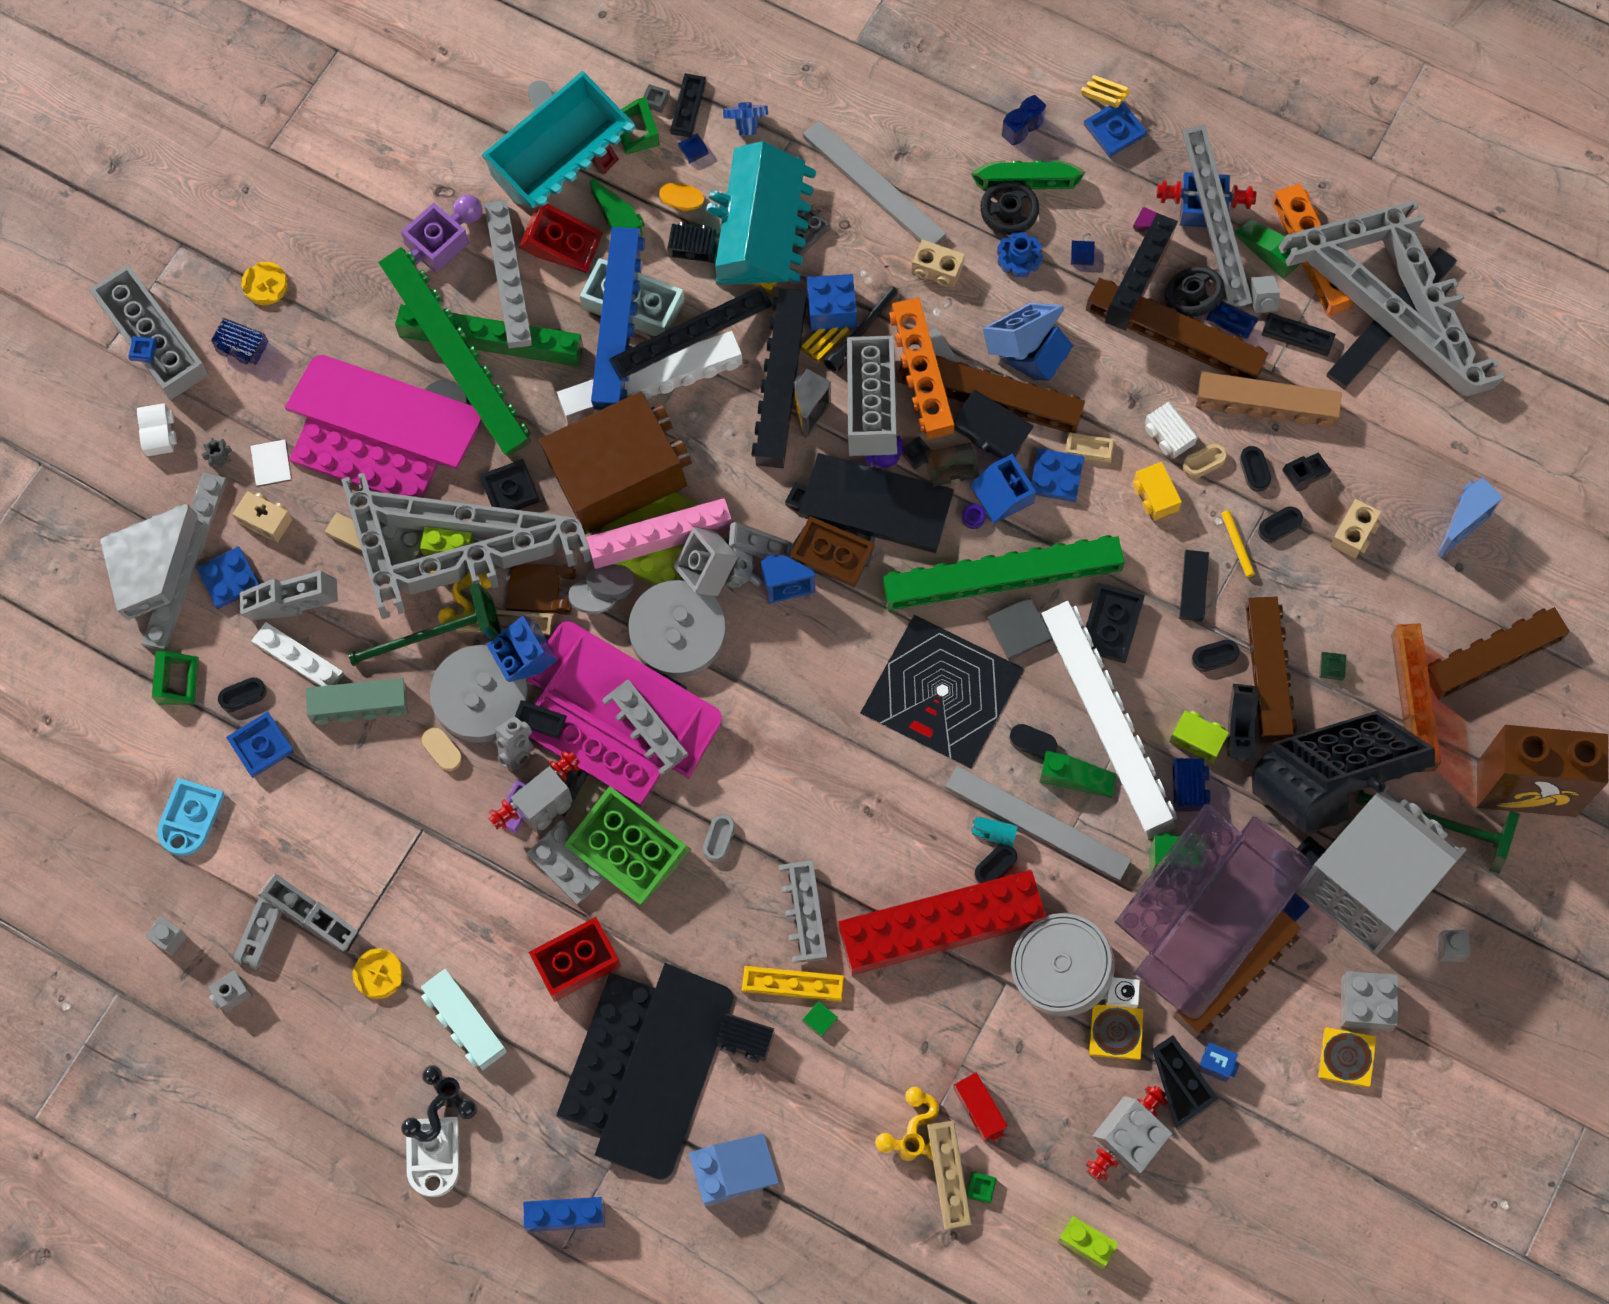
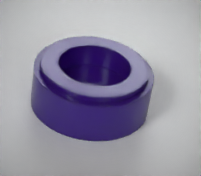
[962,504,986,529]

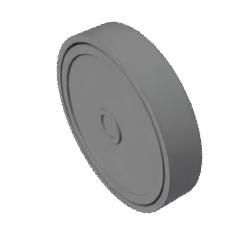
[629,580,725,678]
[430,645,529,743]
[1011,913,1115,1017]

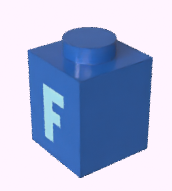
[1198,1042,1240,1082]

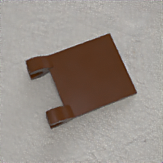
[506,564,576,615]

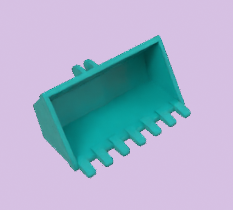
[482,71,636,208]
[706,141,816,285]

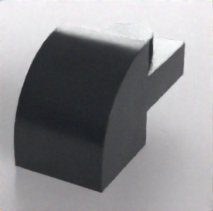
[1282,452,1332,491]

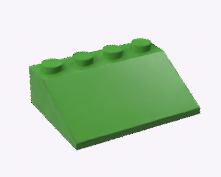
[564,786,691,905]

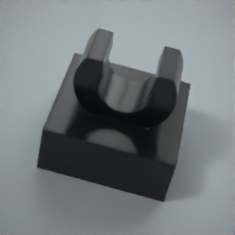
[902,436,934,470]

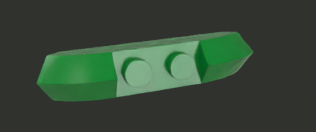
[971,160,1086,190]

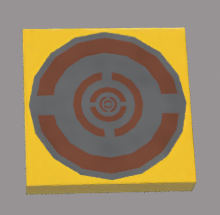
[1089,1004,1144,1061]
[1318,1027,1376,1088]

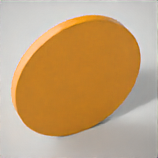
[659,183,704,212]

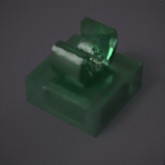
[1319,652,1347,680]

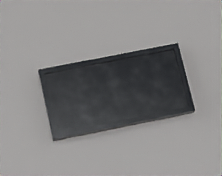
[799,453,954,553]

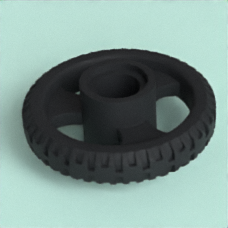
[980,181,1039,235]
[1165,266,1225,317]

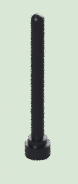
[823,287,898,373]

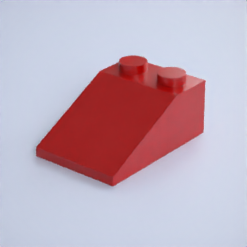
[518,203,603,273]

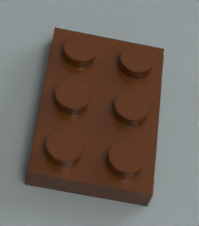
[789,516,875,588]

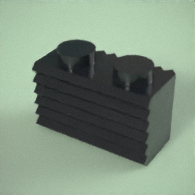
[667,223,718,263]
[716,1013,775,1063]

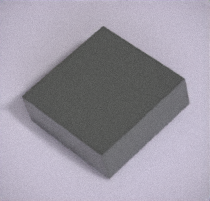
[643,84,670,113]

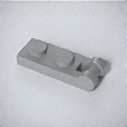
[233,897,282,970]

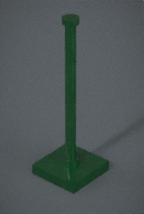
[348,583,502,666]
[1355,789,1520,874]

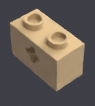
[233,491,292,543]

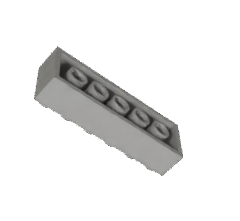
[89,265,209,401]
[847,335,897,456]

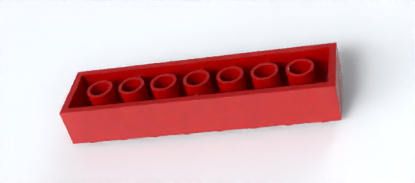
[838,870,1046,976]

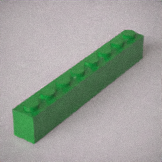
[395,304,583,367]

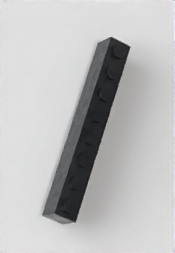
[751,288,807,469]

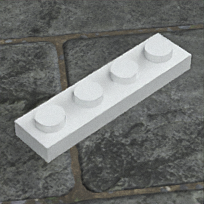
[252,622,344,686]

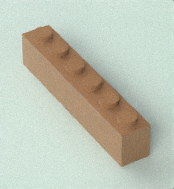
[1195,372,1342,428]

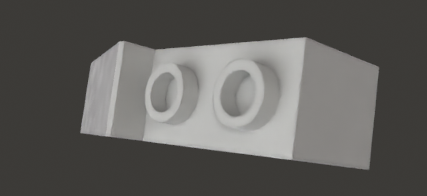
[240,570,338,620]
[257,873,358,952]

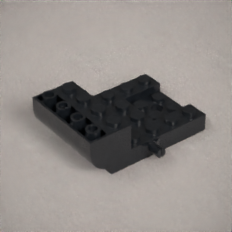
[1252,710,1435,834]

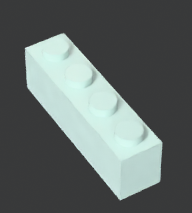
[421,969,507,1071]

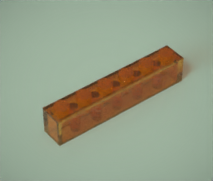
[1391,623,1441,773]

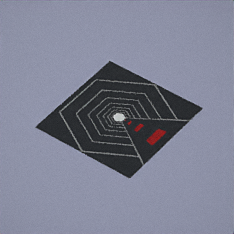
[860,615,1024,768]

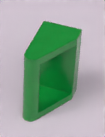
[620,97,660,154]
[152,651,199,705]

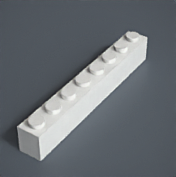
[557,331,742,425]

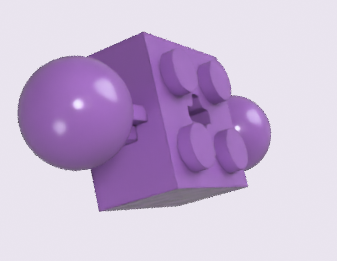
[401,194,483,273]

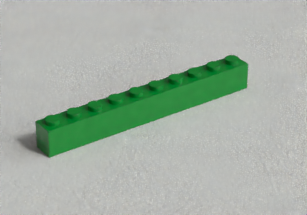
[378,247,531,457]
[883,535,1125,611]

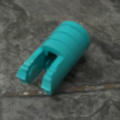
[971,817,1018,847]

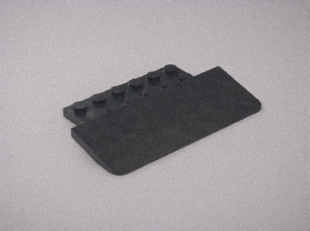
[556,963,733,1180]

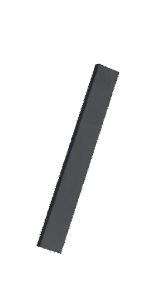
[1326,247,1457,390]
[609,285,772,380]

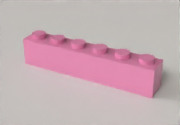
[586,498,732,569]

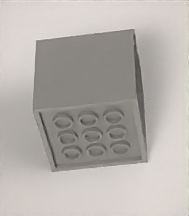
[1297,784,1467,956]

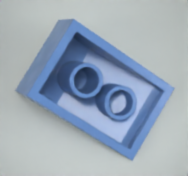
[983,302,1064,360]
[1438,477,1503,558]
[689,1133,779,1207]

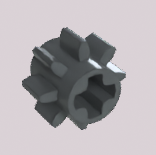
[201,438,232,468]

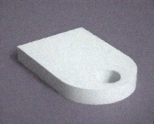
[406,1117,460,1197]

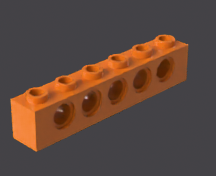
[1272,183,1355,317]
[889,297,954,439]

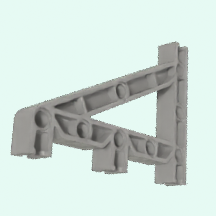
[1279,200,1505,396]
[341,473,591,619]

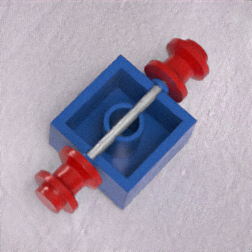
[1156,172,1257,227]

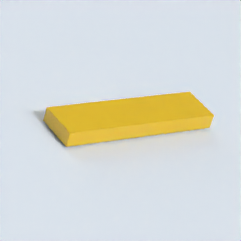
[742,966,845,1002]

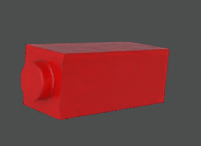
[953,1072,1008,1143]

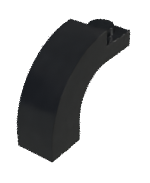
[1227,684,1259,761]

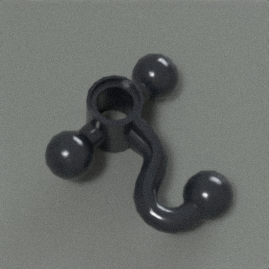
[401,1065,477,1142]

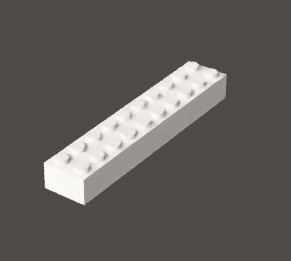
[1042,601,1177,840]

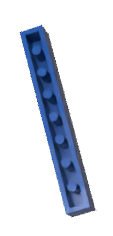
[591,227,645,410]

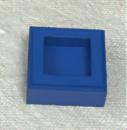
[128,336,157,363]

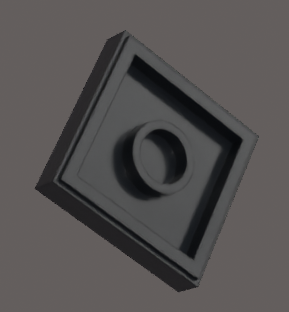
[479,459,540,510]

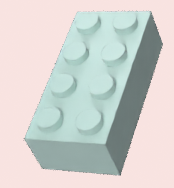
[580,258,685,336]

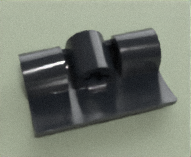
[953,390,1034,459]

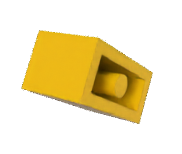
[1132,462,1182,521]

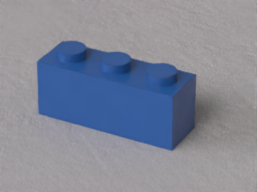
[523,1197,605,1232]

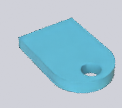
[157,778,225,856]

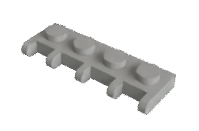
[602,679,688,776]
[779,860,827,963]

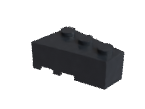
[1152,1035,1219,1130]

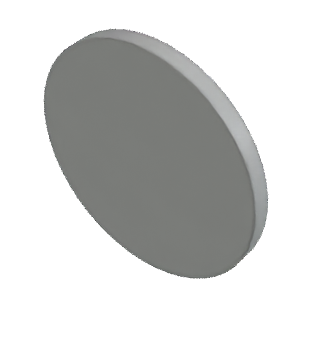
[569,579,616,614]

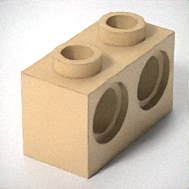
[912,239,965,288]
[1330,499,1381,559]

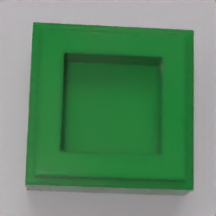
[802,1001,838,1038]
[966,1171,997,1204]

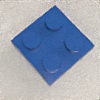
[1084,102,1147,158]
[1031,448,1084,503]
[196,546,259,609]
[226,711,294,779]

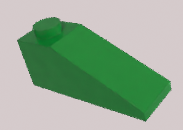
[590,179,645,237]
[1234,219,1300,279]
[1039,751,1117,798]

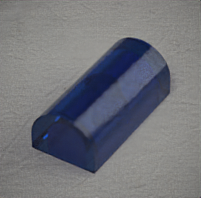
[1206,301,1259,340]

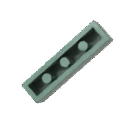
[306,678,408,725]

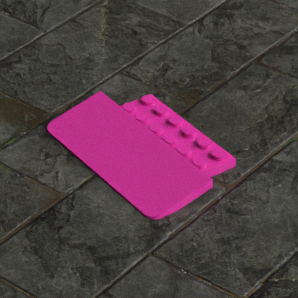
[284,355,482,498]
[526,621,722,806]

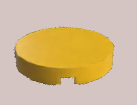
[241,262,288,305]
[352,948,404,999]

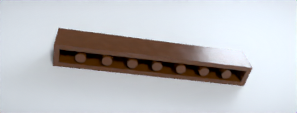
[1086,277,1269,380]
[897,349,1085,433]

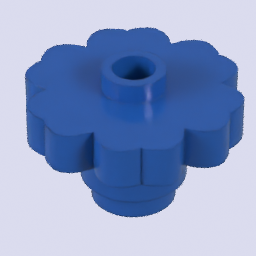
[723,102,768,136]
[997,232,1043,277]

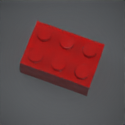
[528,917,621,1002]

